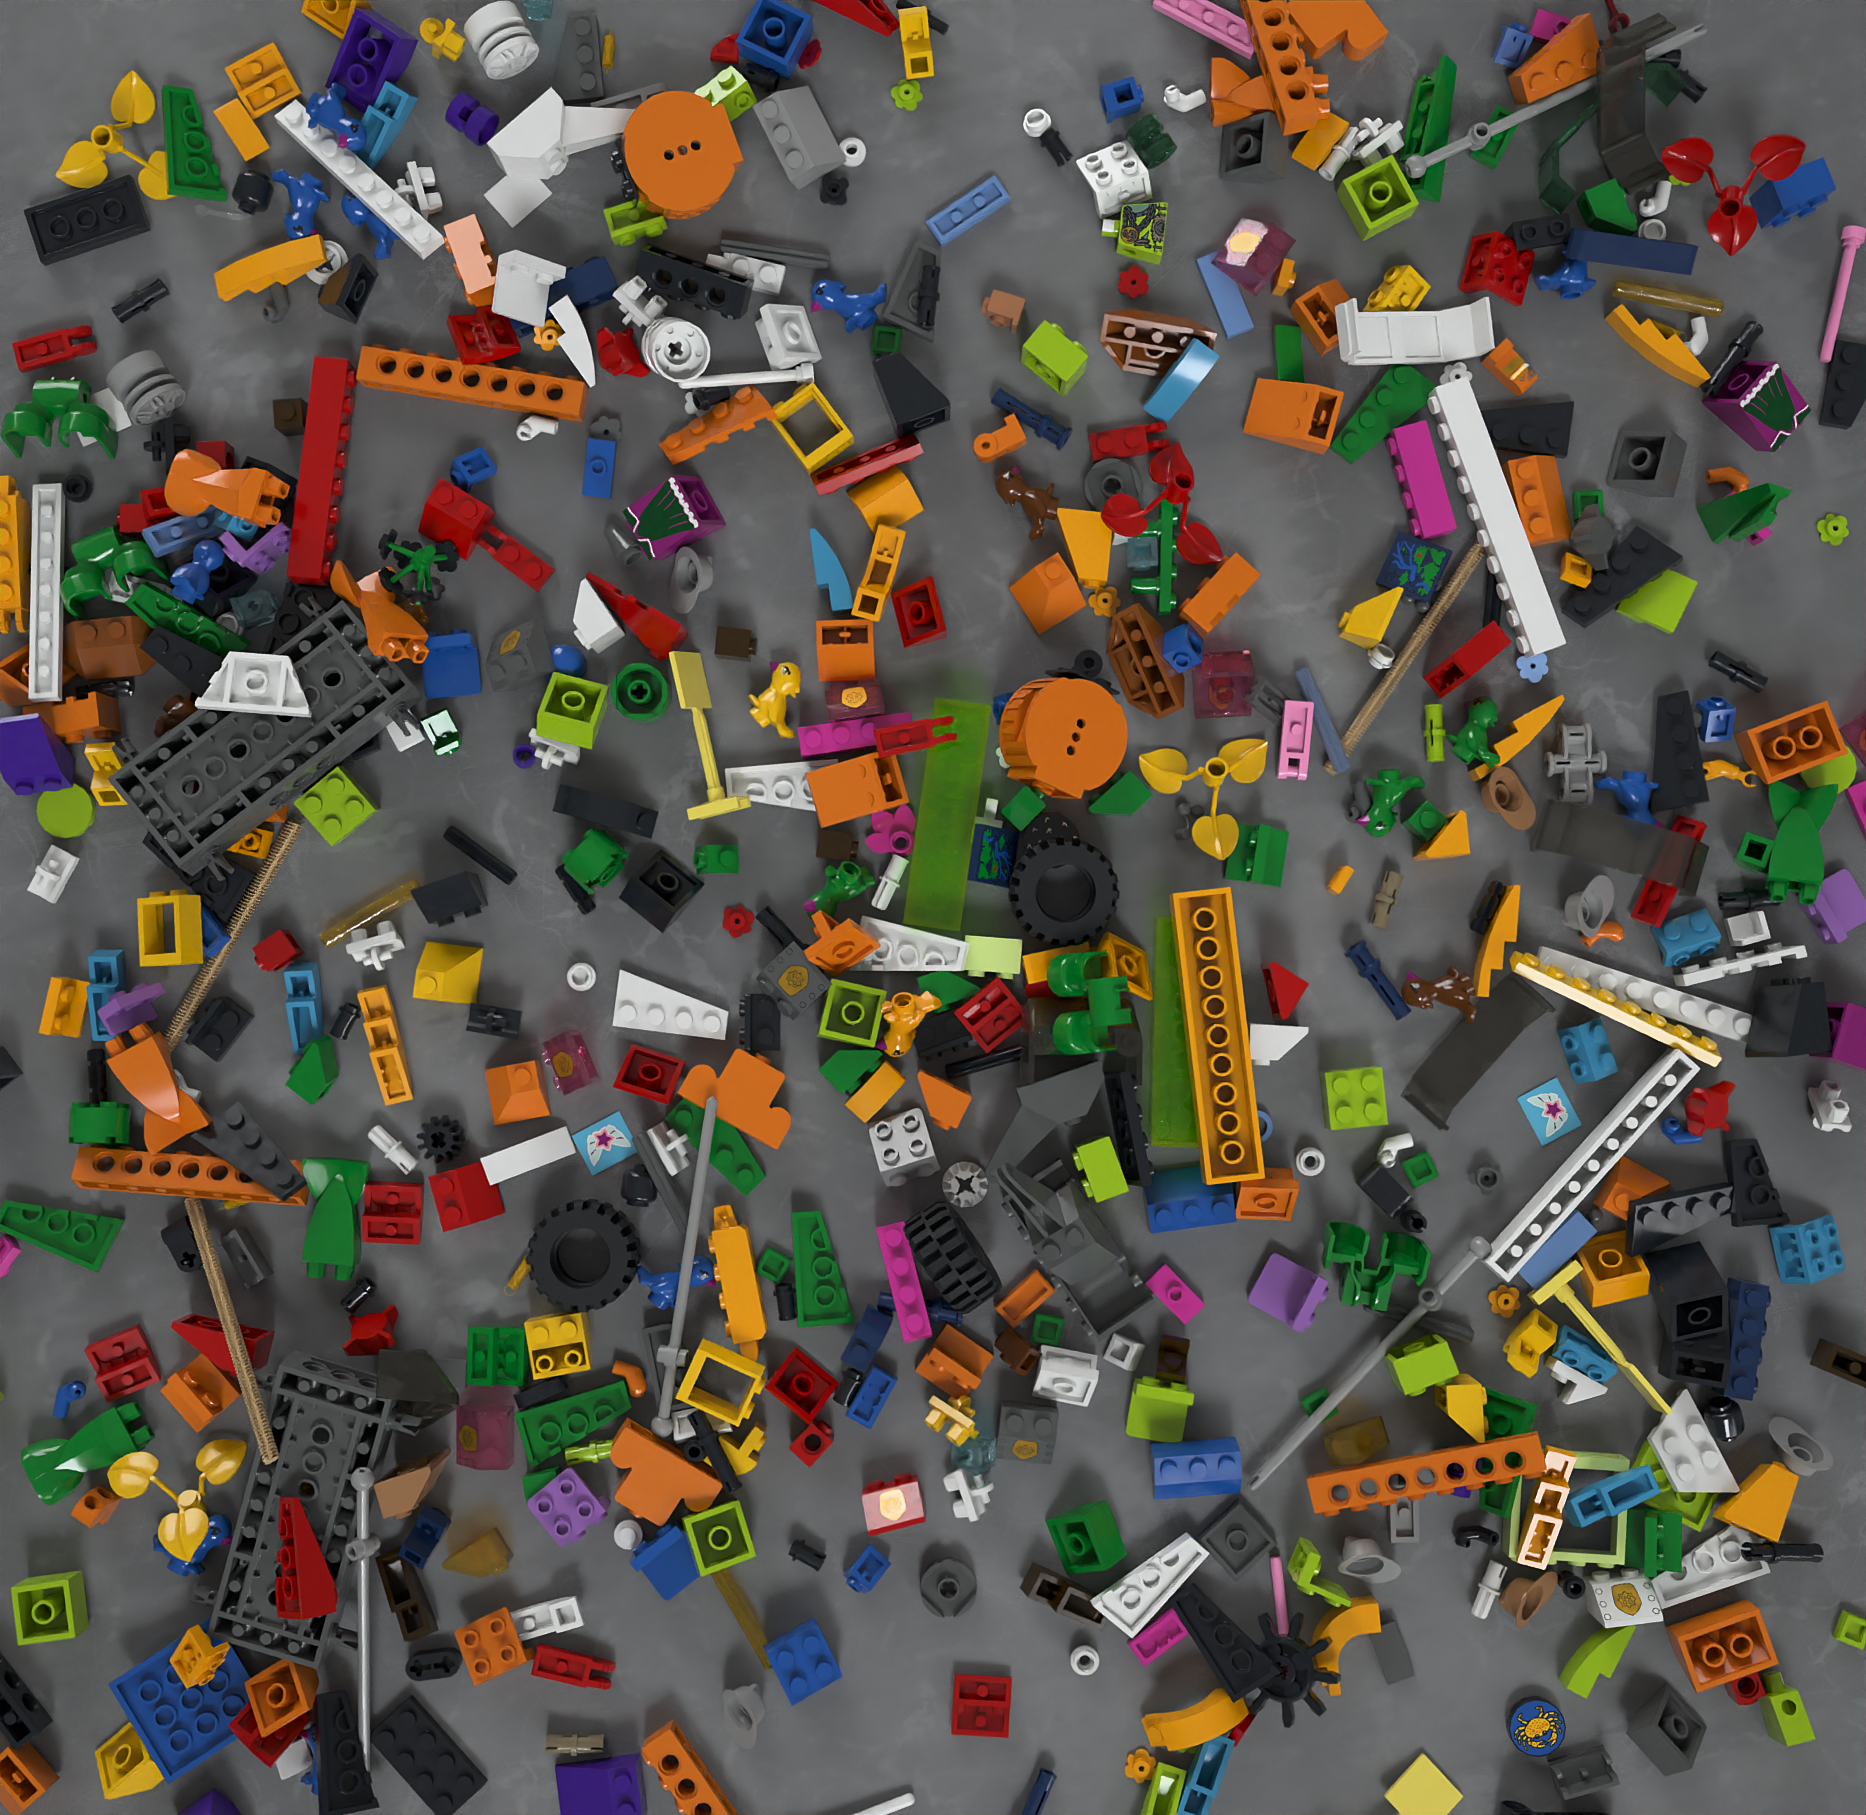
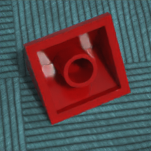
[891,576,947,648]
[1261,962,1309,1020]
[613,1044,686,1105]
[765,1347,839,1425]

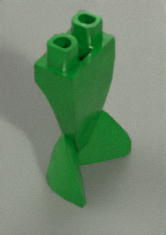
[1764,781,1838,905]
[302,1157,371,1281]
[21,1401,156,1506]

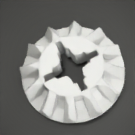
[306,240,349,285]
[942,1162,988,1207]

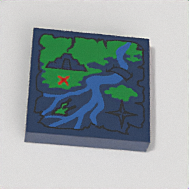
[1376,532,1452,604]
[967,824,1019,888]

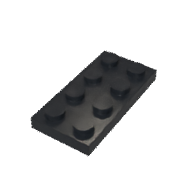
[24,174,151,266]
[1103,1070,1154,1187]
[370,1695,488,1815]

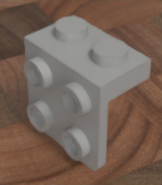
[868,1108,940,1187]

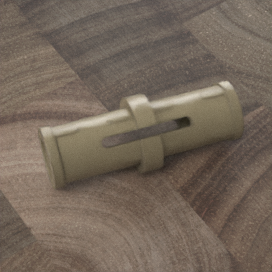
[1369,871,1404,930]
[545,1732,605,1756]

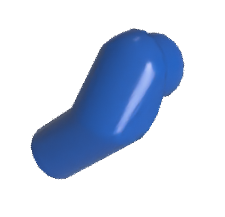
[1661,1117,1702,1145]
[52,1381,86,1418]

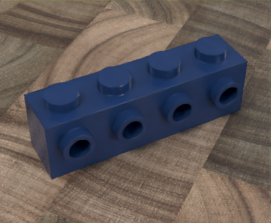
[1711,1277,1771,1401]

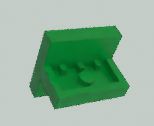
[1223,823,1289,888]
[1621,1507,1682,1578]

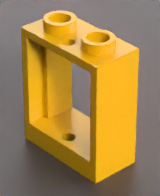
[769,382,854,476]
[137,890,203,967]
[675,1338,767,1427]

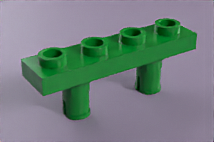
[1130,499,1178,616]

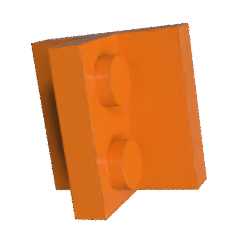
[804,910,881,978]
[1234,1167,1299,1221]
[915,1322,994,1399]
[160,1353,243,1433]

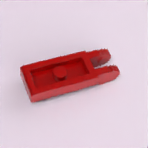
[12,325,97,373]
[1088,422,1170,464]
[476,524,555,592]
[873,716,958,759]
[531,1643,616,1690]

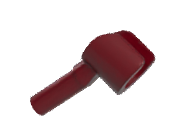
[1605,0,1630,33]

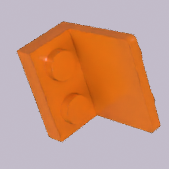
[454,1607,535,1687]

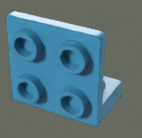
[1769,1215,1845,1284]

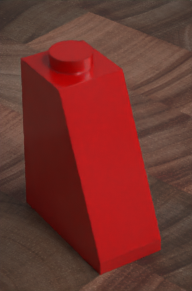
[1423,620,1511,699]

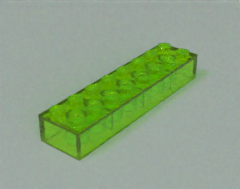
[903,697,992,932]
[1148,916,1198,1148]

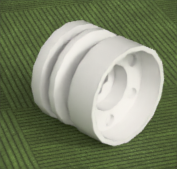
[463,1,539,80]
[641,317,710,383]

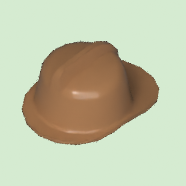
[1480,766,1536,830]
[1498,1570,1558,1628]

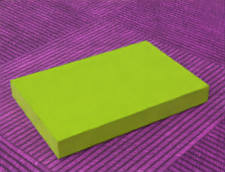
[1631,1440,1720,1532]

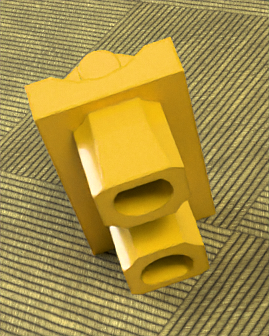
[420,18,466,63]
[924,1395,979,1447]

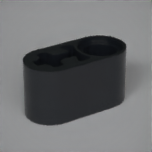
[1355,1162,1414,1220]

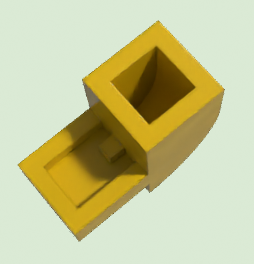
[898,6,934,80]
[84,742,128,806]
[1503,1308,1558,1378]
[703,1420,767,1475]

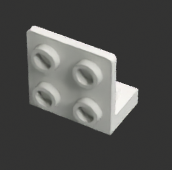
[1076,140,1152,219]
[492,250,566,327]

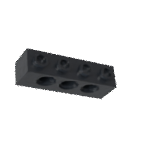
[635,243,754,320]
[0,1652,53,1751]

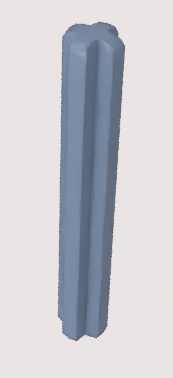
[1295,667,1350,773]

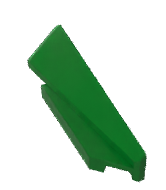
[1399,55,1457,202]
[1696,483,1791,544]

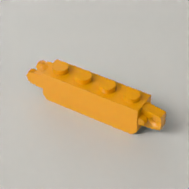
[0,475,32,634]
[708,1204,768,1361]

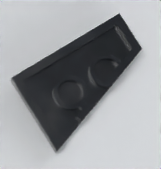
[1819,340,1866,430]
[1725,1138,1790,1227]

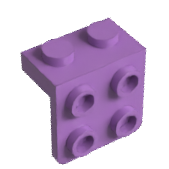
[219,522,292,575]
[1796,869,1866,944]
[1248,1253,1329,1333]
[527,1468,611,1548]

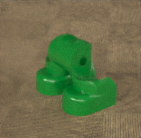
[1,377,118,460]
[60,525,172,621]
[1047,950,1132,1055]
[1321,1221,1432,1311]

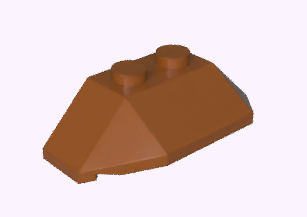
[1099,309,1217,377]
[1106,603,1185,719]
[63,616,157,681]

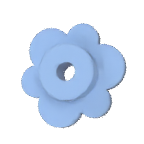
[1516,653,1549,683]

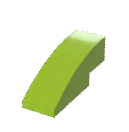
[1558,1625,1636,1699]
[1140,1762,1186,1815]

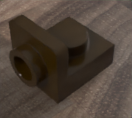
[1155,1335,1190,1384]

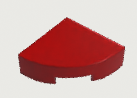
[710,33,740,65]
[1228,1707,1258,1747]

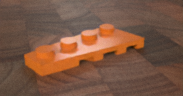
[659,384,777,465]

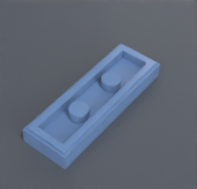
[926,175,1011,247]
[1195,249,1254,339]
[142,505,226,558]
[1517,1209,1598,1291]

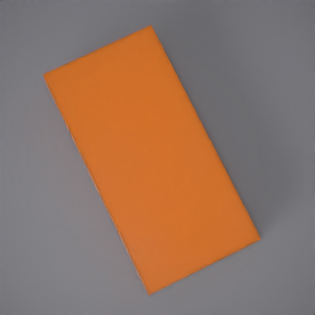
[994,1269,1056,1329]

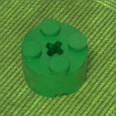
[610,663,672,724]
[562,828,630,894]
[68,1102,131,1145]

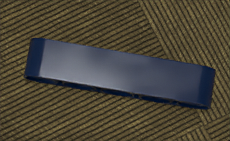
[1565,228,1699,275]

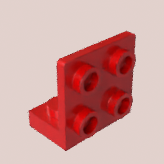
[1459,231,1535,306]

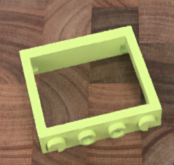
[1501,1449,1630,1568]

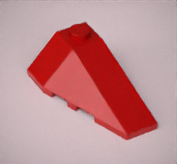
[812,0,900,37]
[585,572,688,663]
[275,1497,338,1620]

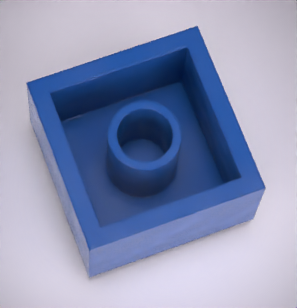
[736,0,814,80]
[1749,157,1836,229]
[763,1618,843,1706]

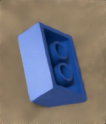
[1142,1165,1237,1234]
[1150,1437,1242,1500]

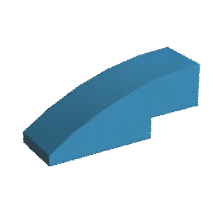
[352,80,418,170]
[1142,338,1220,423]
[809,528,854,616]
[86,950,126,1041]
[283,962,324,1054]
[1564,1465,1661,1528]
[1176,1735,1235,1815]

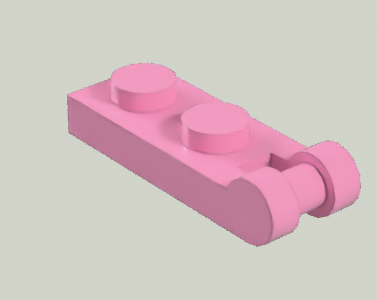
[1276,700,1314,780]

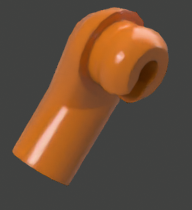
[1705,467,1749,493]
[1579,921,1624,947]
[612,1359,647,1398]

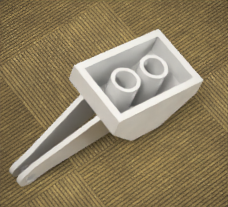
[487,87,635,179]

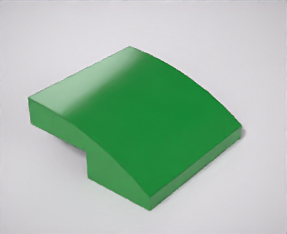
[466,1326,529,1387]

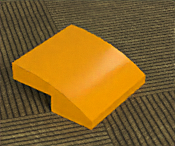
[224,42,302,120]

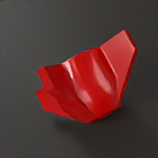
[597,326,650,378]
[1684,1080,1736,1137]
[342,1304,399,1356]

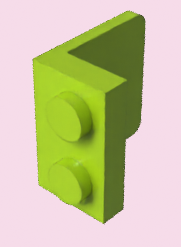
[1125,1376,1194,1443]

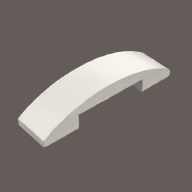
[510,1596,585,1641]

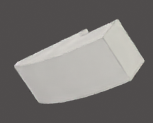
[548,294,595,388]
[481,1126,576,1185]

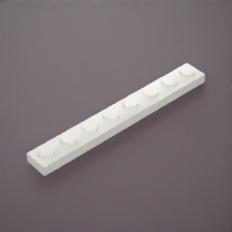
[274,99,445,260]
[28,483,65,702]
[1536,946,1753,1044]

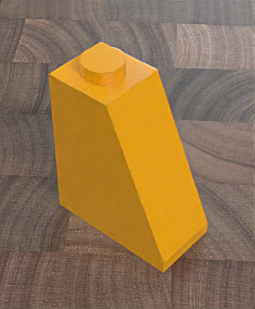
[1055,508,1112,589]
[1021,942,1096,984]
[1712,1461,1799,1542]

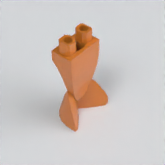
[1209,58,1330,127]
[164,449,290,528]
[330,560,429,663]
[105,1021,213,1155]

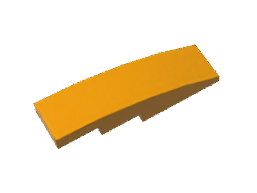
[214,234,328,302]
[1605,304,1711,388]
[1468,694,1565,782]
[1471,885,1521,997]
[357,984,414,1106]
[1516,1445,1576,1570]

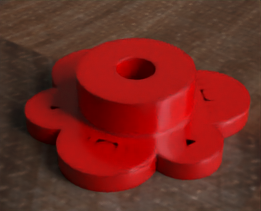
[798,39,822,69]
[1118,266,1149,299]
[722,905,754,938]

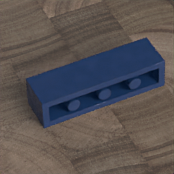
[508,256,619,339]

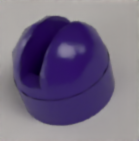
[513,744,536,769]

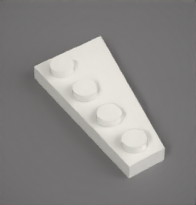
[849,916,970,971]
[1673,942,1807,986]
[612,970,729,1040]
[1649,1525,1770,1609]

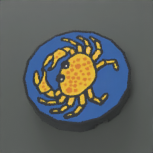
[1506,1696,1566,1757]

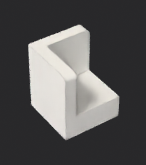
[1723,911,1771,946]

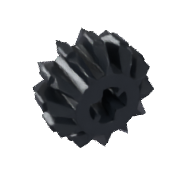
[416,1115,467,1164]

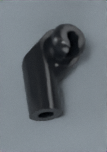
[1455,1526,1499,1548]

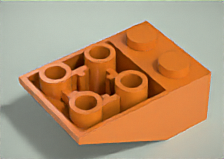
[1242,378,1344,455]
[805,752,909,828]

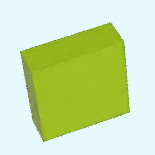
[1832,1610,1866,1650]

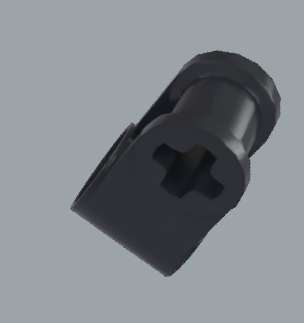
[161,1215,205,1273]

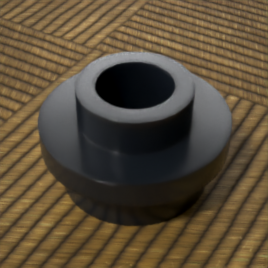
[63,474,93,503]
[1074,650,1103,678]

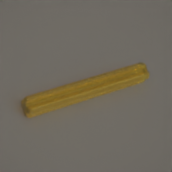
[1612,280,1725,317]
[320,879,421,948]
[711,1568,773,1670]

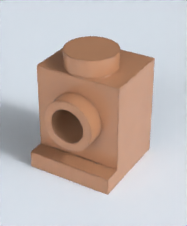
[981,289,1026,334]

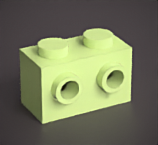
[964,935,1022,979]

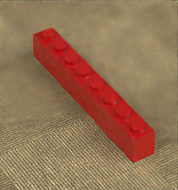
[286,356,358,586]

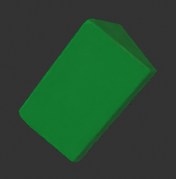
[1272,324,1304,383]

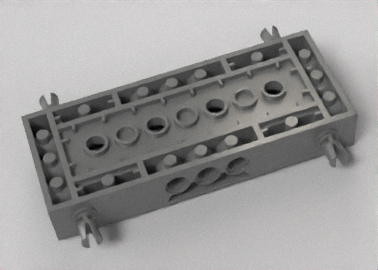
[108,596,423,881]
[189,1350,422,1669]

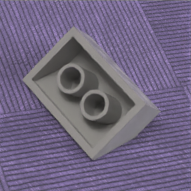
[752,86,847,190]

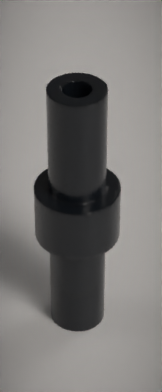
[896,0,949,36]

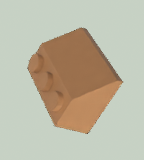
[373,1447,451,1520]

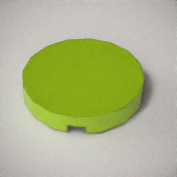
[1797,745,1857,794]
[36,783,96,839]

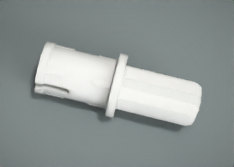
[1318,127,1361,181]
[871,854,909,910]
[368,1125,419,1175]
[1471,1559,1508,1619]

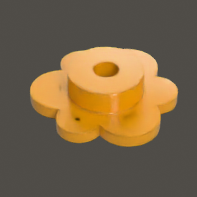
[533,319,564,351]
[1088,586,1121,618]
[1488,1285,1521,1318]
[1125,1749,1156,1783]

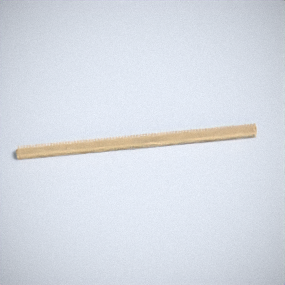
[1323,540,1486,776]
[163,819,303,1057]
[184,1197,280,1465]

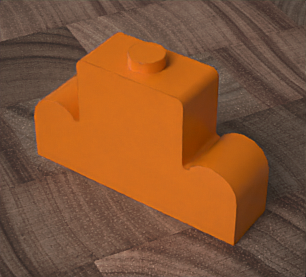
[1288,0,1389,61]
[677,1049,791,1150]
[610,1417,723,1526]

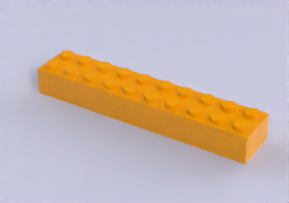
[1169,887,1265,1185]

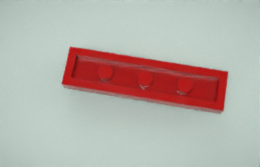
[810,432,923,496]
[1630,815,1707,928]

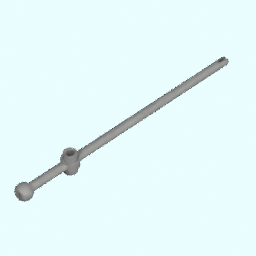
[1404,23,1708,178]
[651,1096,718,1437]
[1247,1236,1492,1491]
[346,1467,380,1772]

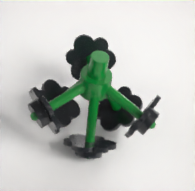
[378,529,460,605]

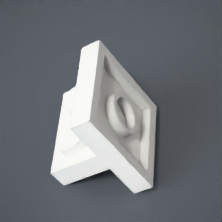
[755,304,822,371]
[1032,1345,1099,1407]

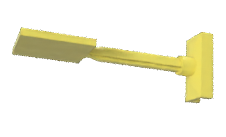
[669,651,751,820]
[1527,1259,1672,1415]
[1383,1753,1464,1815]

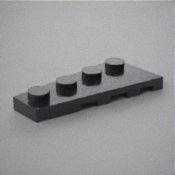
[1562,526,1683,629]
[262,580,341,655]
[1650,690,1710,813]
[1168,1583,1282,1703]
[313,1690,380,1815]

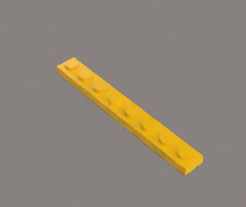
[1509,950,1722,1067]

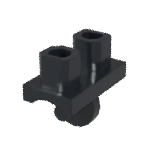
[143,418,190,475]
[466,1002,523,1039]

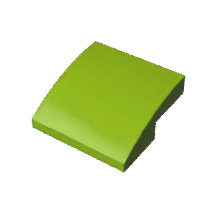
[1615,569,1698,634]

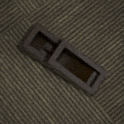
[375,1547,439,1642]
[1020,1562,1108,1631]

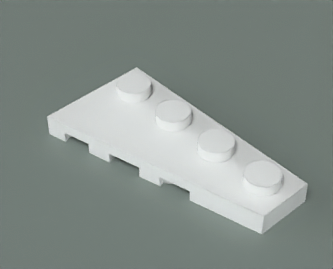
[725,759,839,812]
[1090,1532,1210,1639]

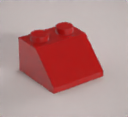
[418,477,496,561]
[428,1161,506,1232]

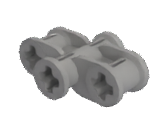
[1543,723,1607,805]

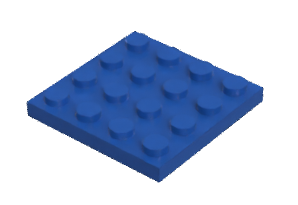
[108,1617,252,1784]

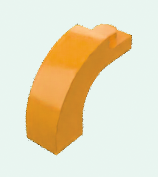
[851,524,907,622]
[1311,1595,1381,1696]
[1141,1688,1249,1751]

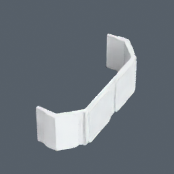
[1335,297,1495,365]

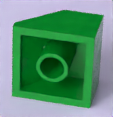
[1045,1500,1127,1574]

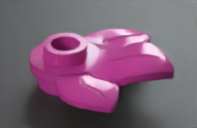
[865,804,916,857]

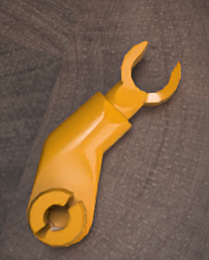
[1703,759,1757,788]

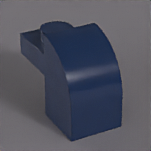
[840,1303,893,1373]
[398,1505,452,1570]

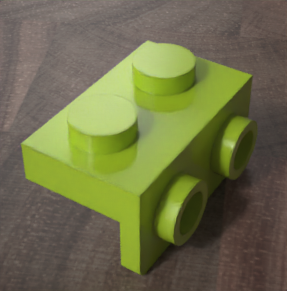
[694,65,757,122]
[603,200,668,246]

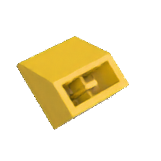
[524,1309,591,1380]
[1434,1374,1489,1443]

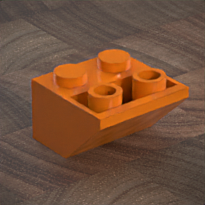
[1290,279,1359,357]
[816,619,875,682]
[0,1741,60,1815]

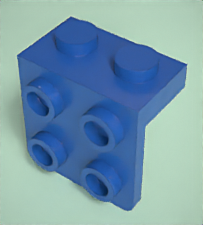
[422,629,482,699]
[630,1520,700,1600]

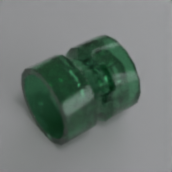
[1125,113,1178,170]

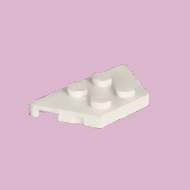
[195,651,312,717]
[1647,1388,1740,1493]

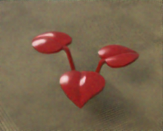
[1661,134,1806,256]
[1100,442,1223,564]

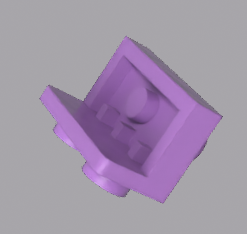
[97,982,166,1036]

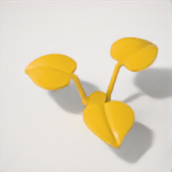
[55,70,176,200]
[1139,739,1268,860]
[107,1439,248,1562]

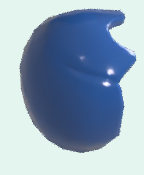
[544,645,586,683]

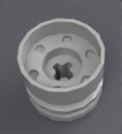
[106,350,186,427]

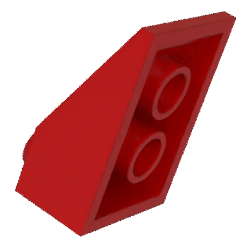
[171,1313,275,1378]

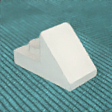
[1544,1355,1608,1404]

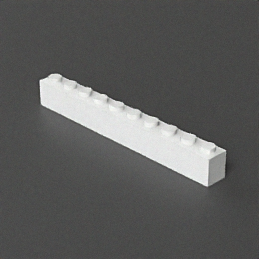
[1427,376,1566,659]
[1478,1048,1700,1282]

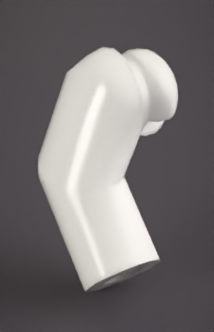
[1684,317,1708,356]
[516,415,559,441]
[1377,1133,1413,1168]

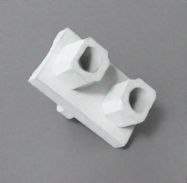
[1351,118,1404,168]
[394,161,443,221]
[613,276,668,328]
[529,728,580,770]
[27,845,80,903]
[346,921,406,971]
[1807,1080,1852,1132]
[646,1121,690,1176]
[943,1461,994,1522]

